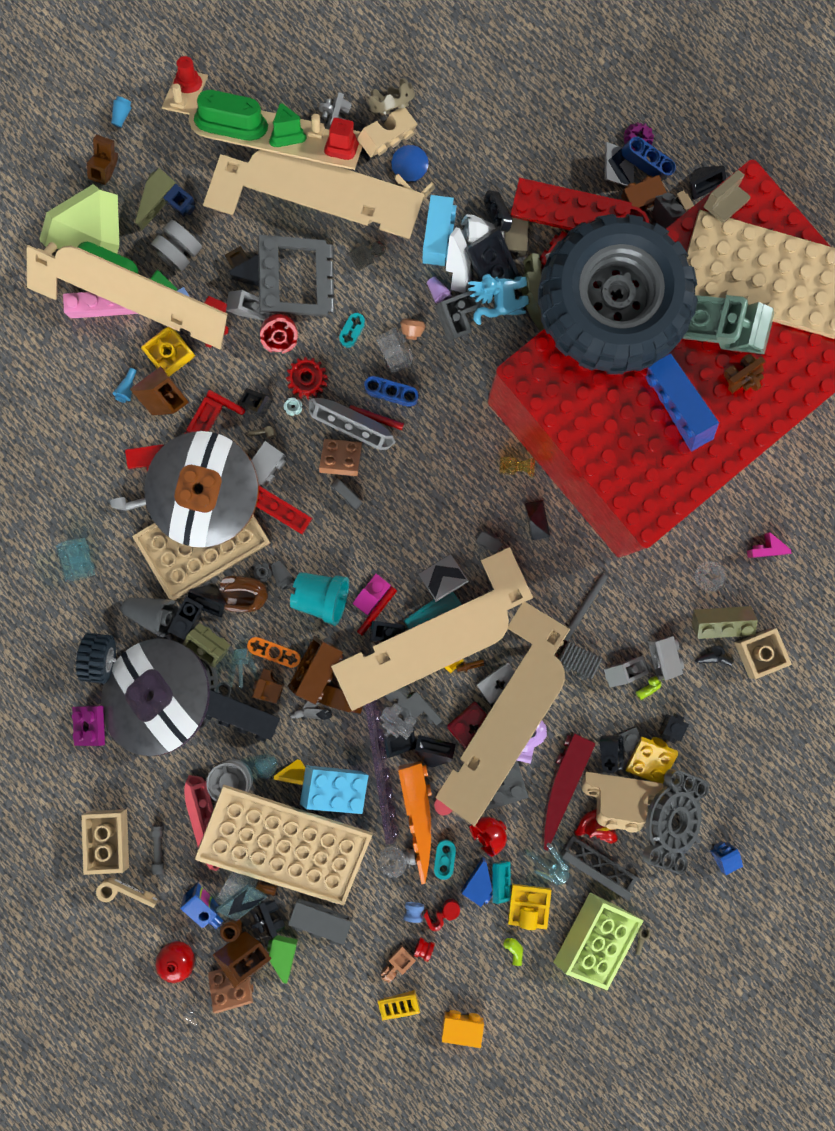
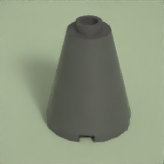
[122,597,179,637]

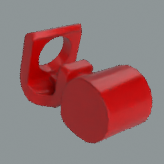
[424,899,460,931]

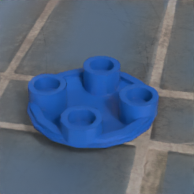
[391,145,429,183]

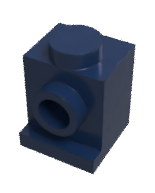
[163,183,196,217]

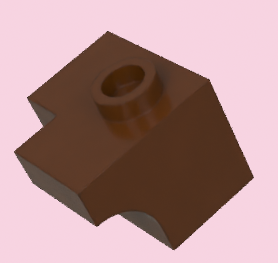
[252,668,284,704]

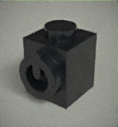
[659,713,689,744]

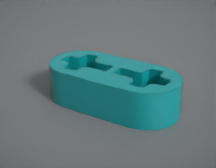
[339,313,365,348]

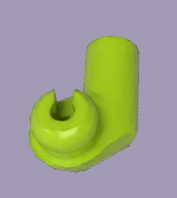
[636,676,661,700]
[503,938,523,966]

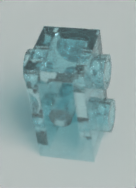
[56,538,95,583]

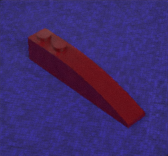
[542,732,596,851]

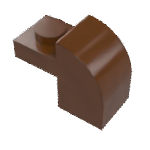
[87,134,118,185]
[318,684,363,714]

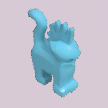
[468,274,529,325]

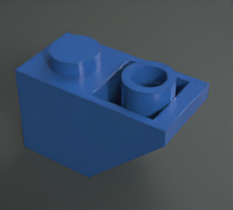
[711,841,743,875]

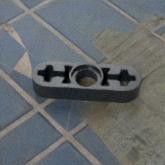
[484,190,512,232]

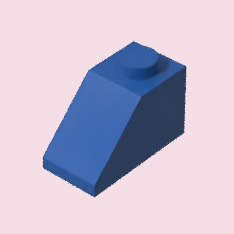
[461,857,493,907]

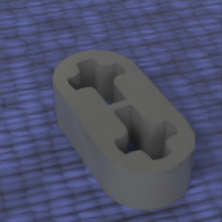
[331,478,363,510]

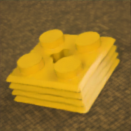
[141,326,195,377]

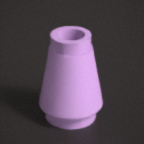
[427,277,452,304]

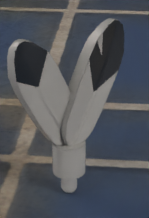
[290,701,332,720]

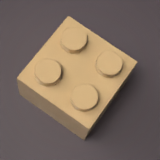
[734,628,792,679]

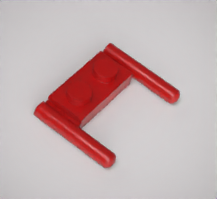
[184,390,245,434]

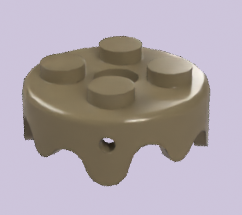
[367,78,415,116]

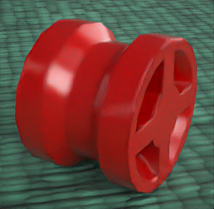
[413,937,435,962]

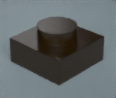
[225,246,249,269]

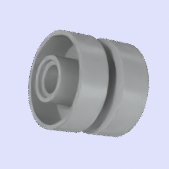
[150,219,203,272]
[206,759,253,801]

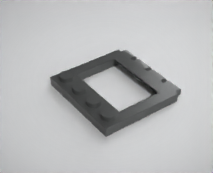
[258,235,335,317]

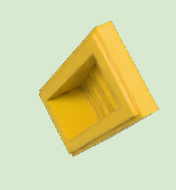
[377,990,420,1021]

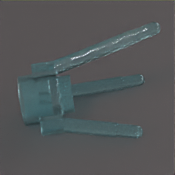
[228,649,259,692]
[524,843,570,886]

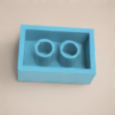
[423,195,457,266]
[300,765,368,814]

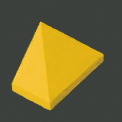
[274,759,306,785]

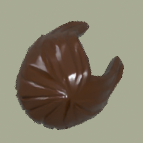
[219,576,268,612]

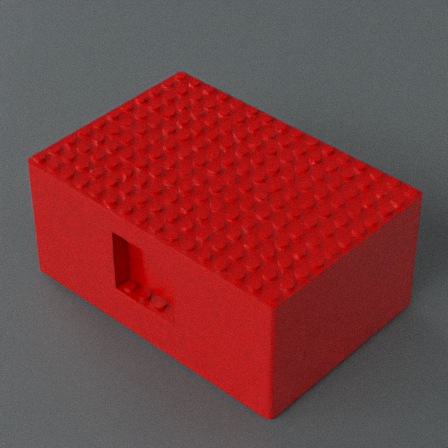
[487,160,835,557]

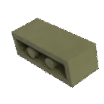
[692,606,758,639]

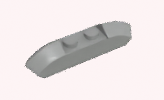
[309,398,396,450]

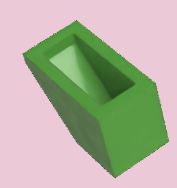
[267,935,298,984]

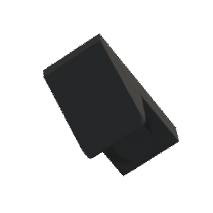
[369,620,406,642]

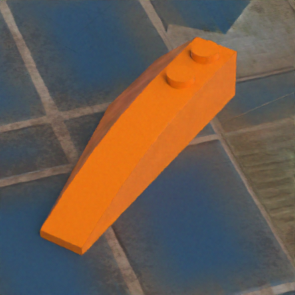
[398,761,432,884]

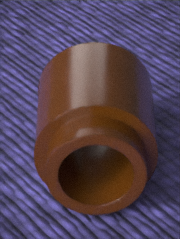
[220,917,243,942]

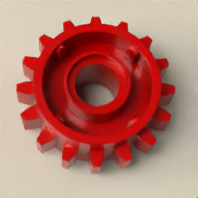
[286,357,328,399]

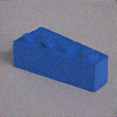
[646,354,719,452]

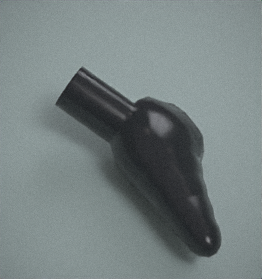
[695,645,734,667]

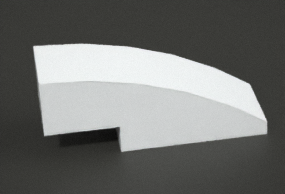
[446,227,472,293]

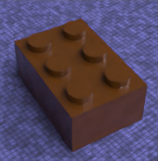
[287,635,343,705]

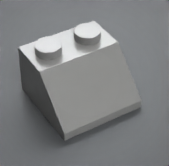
[647,636,684,680]

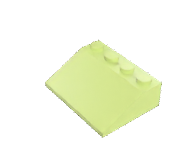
[553,893,643,990]

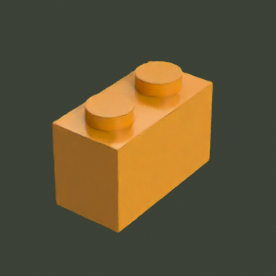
[441,1010,484,1048]

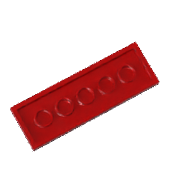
[511,178,632,230]

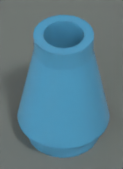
[111,96,132,128]

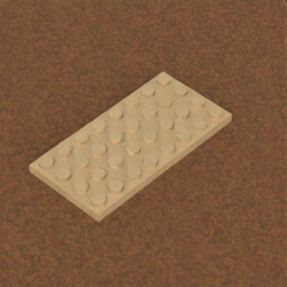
[687,210,835,339]
[195,784,372,906]

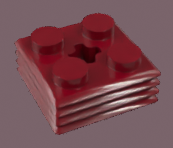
[447,702,487,749]

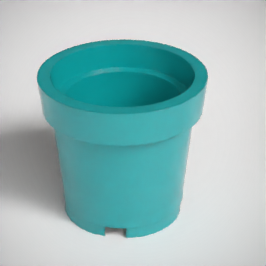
[290,572,349,626]

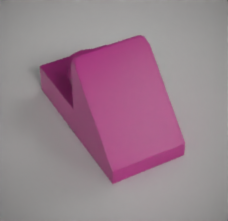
[747,532,792,558]
[353,574,391,615]

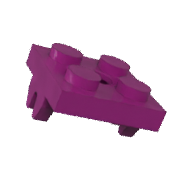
[72,705,105,746]

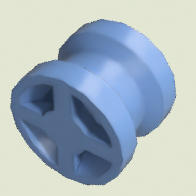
[404,902,424,923]

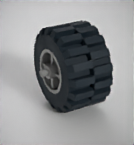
[76,633,116,684]

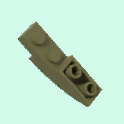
[520,253,545,332]

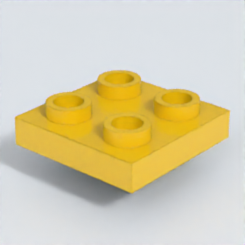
[626,736,678,783]
[508,884,551,930]

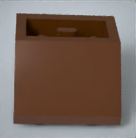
[130,366,189,416]
[212,931,271,988]

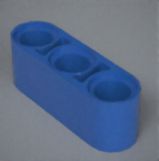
[622,137,676,181]
[364,376,418,407]

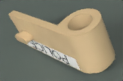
[96,878,158,908]

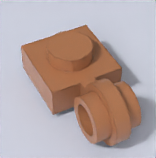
[380,945,416,983]

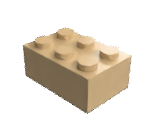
[82,809,129,875]

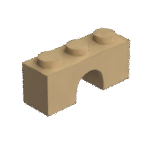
[357,108,418,157]

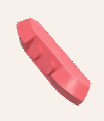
[184,775,220,871]

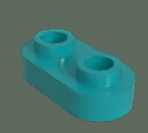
[434,839,456,880]

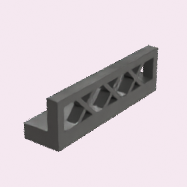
[560,835,638,901]

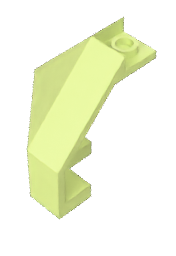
[40,184,119,254]

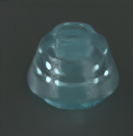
[254,754,279,779]

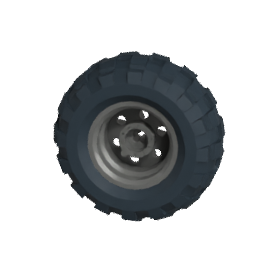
[538,214,698,374]

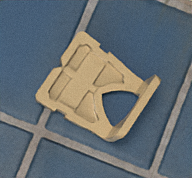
[395,173,435,201]

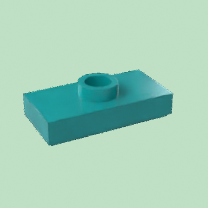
[492,861,511,904]

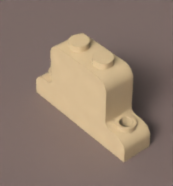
[582,772,663,833]

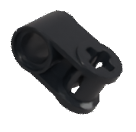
[599,735,625,774]

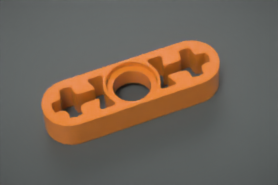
[247,637,301,668]

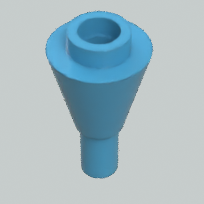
[112,368,137,403]

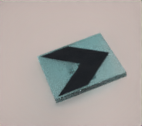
[216,884,267,921]

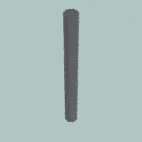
[564,573,608,641]

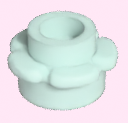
[284,397,302,416]

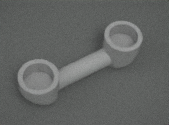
[110,497,146,511]

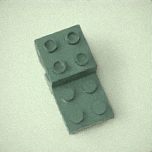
[682,295,774,354]

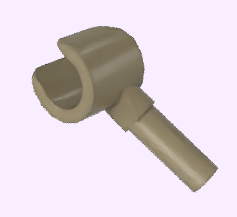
[249,426,277,439]
[635,928,651,955]

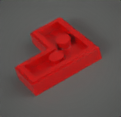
[125,444,164,471]

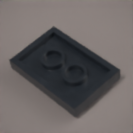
[465,228,520,297]

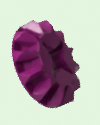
[624,122,654,151]

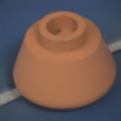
[400,318,426,340]

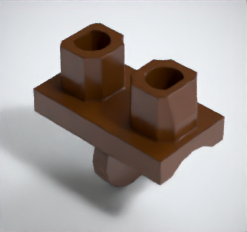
[724,353,765,394]

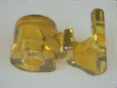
[499,457,535,478]

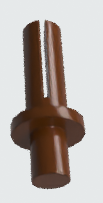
[456,659,485,673]

